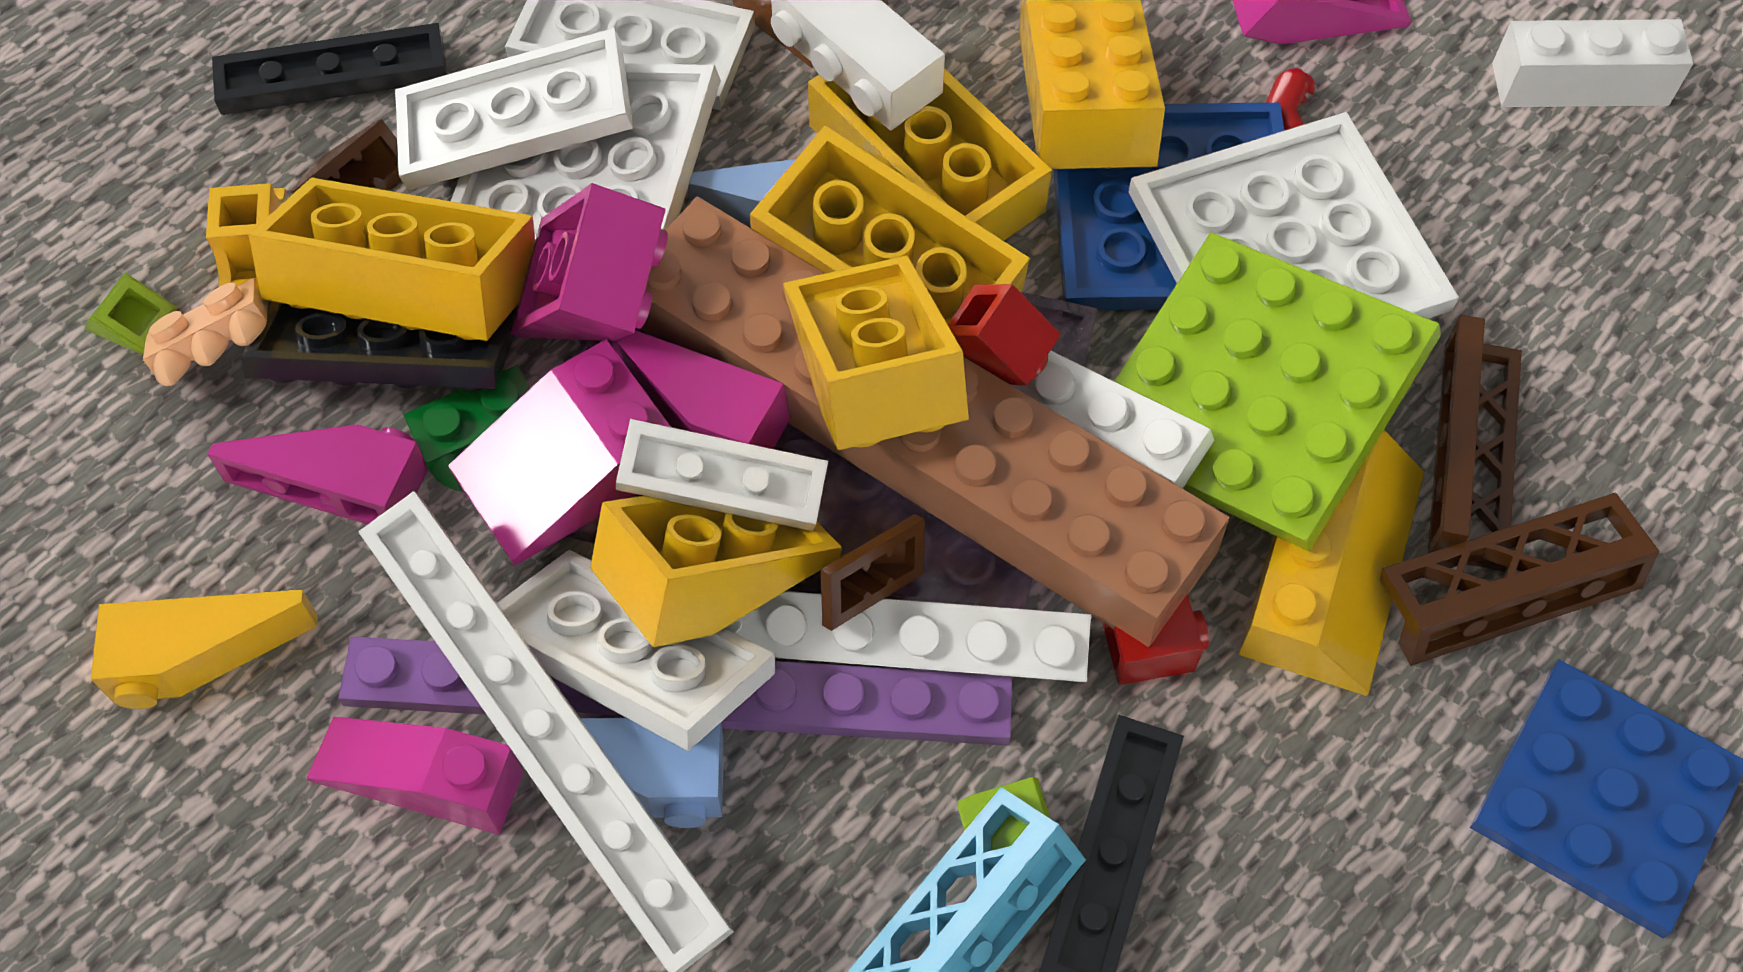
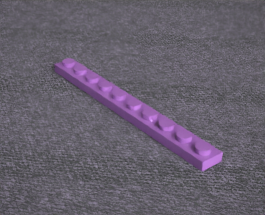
[338,637,1012,746]

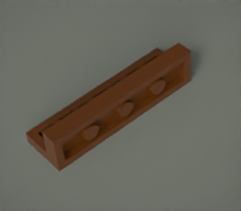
[1427,314,1522,572]
[1380,492,1659,666]

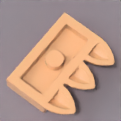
[143,277,268,386]

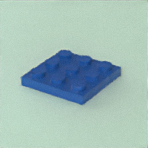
[1469,659,1743,938]

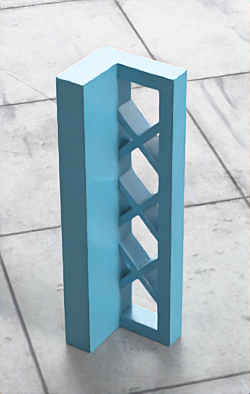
[848,787,1086,972]

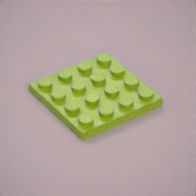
[1114,232,1441,552]

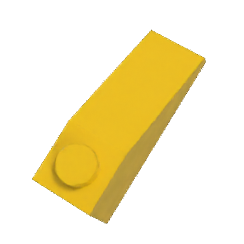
[91,590,318,709]

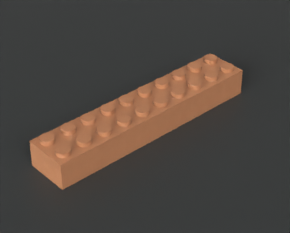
[640,196,1230,647]

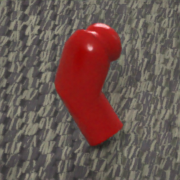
[1265,68,1315,131]

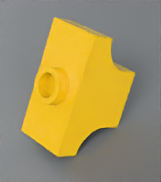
[206,183,289,301]

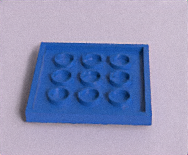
[1053,102,1284,311]

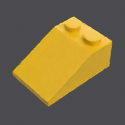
[783,255,969,450]
[590,496,842,647]

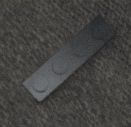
[212,23,448,115]
[1039,715,1184,972]

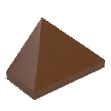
[290,119,401,194]
[821,514,925,631]

